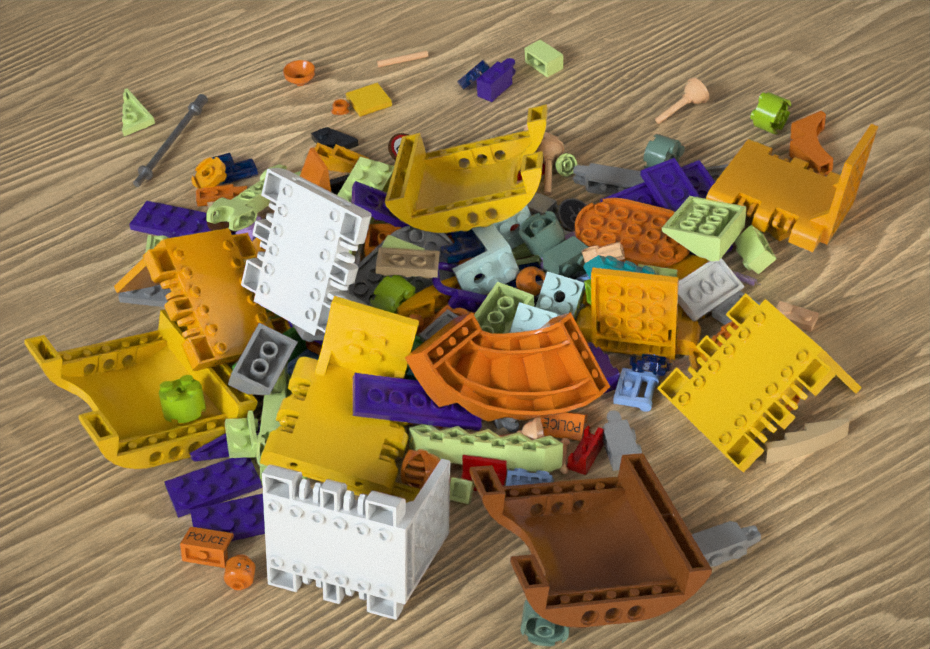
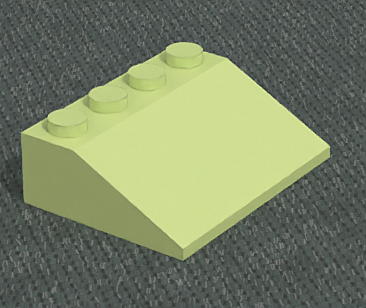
[662,196,746,261]

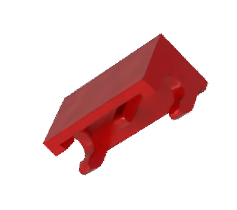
[566,425,604,475]

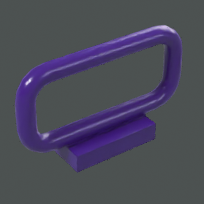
[432,262,488,312]

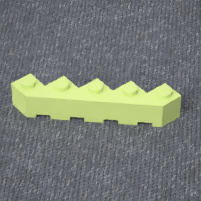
[409,424,563,473]

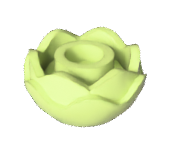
[555,153,577,177]

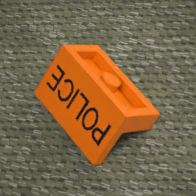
[541,412,588,441]
[180,526,233,568]

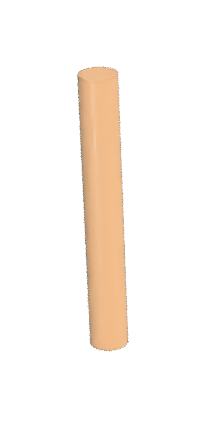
[377,50,428,68]

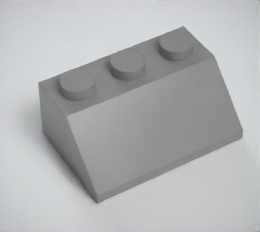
[228,323,297,395]

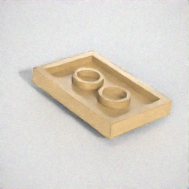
[375,247,440,279]

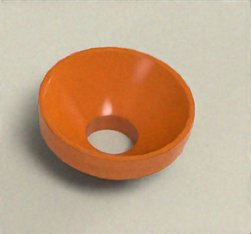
[283,60,315,86]
[516,266,546,296]

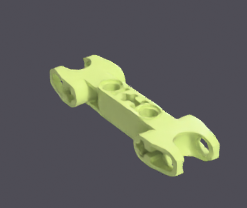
[207,164,301,231]
[256,361,291,485]

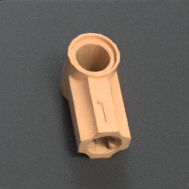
[582,241,625,263]

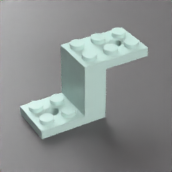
[453,205,531,295]
[509,271,585,333]

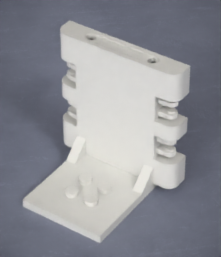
[241,168,373,336]
[262,459,450,620]

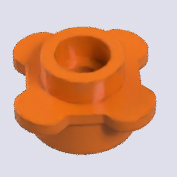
[331,99,350,115]

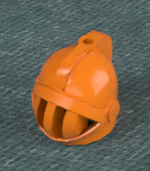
[401,449,440,489]

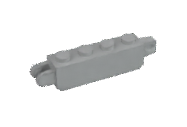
[573,163,644,196]
[692,521,761,567]

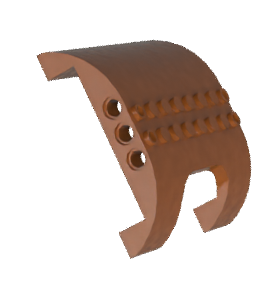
[469,453,712,628]

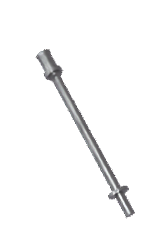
[133,94,208,187]

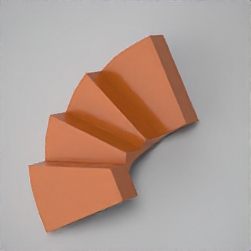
[405,312,610,422]

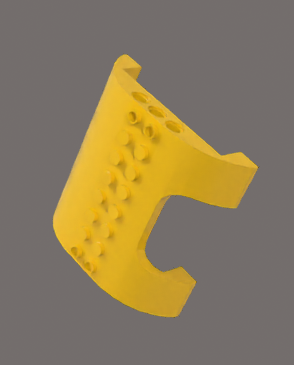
[385,104,548,233]
[24,309,258,469]

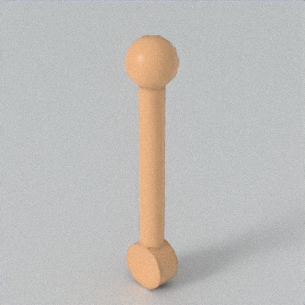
[560,438,570,474]

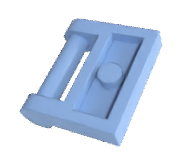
[613,368,660,412]

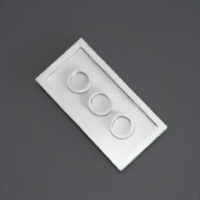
[678,258,745,322]

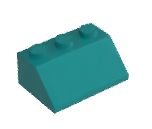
[583,255,656,280]

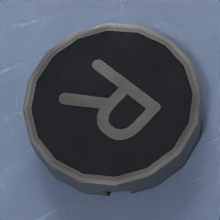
[555,198,587,232]

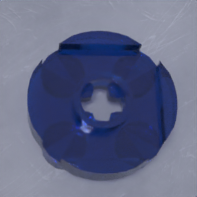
[457,60,490,90]
[630,354,673,376]

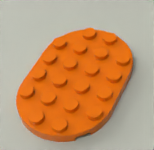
[575,198,690,268]

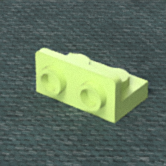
[225,410,258,458]

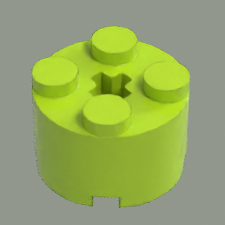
[750,92,791,135]
[370,275,415,314]
[159,375,206,423]

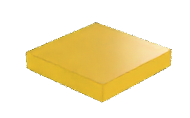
[345,82,392,117]

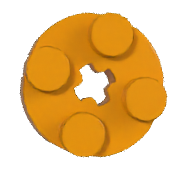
[191,157,227,189]

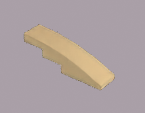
[764,418,849,464]

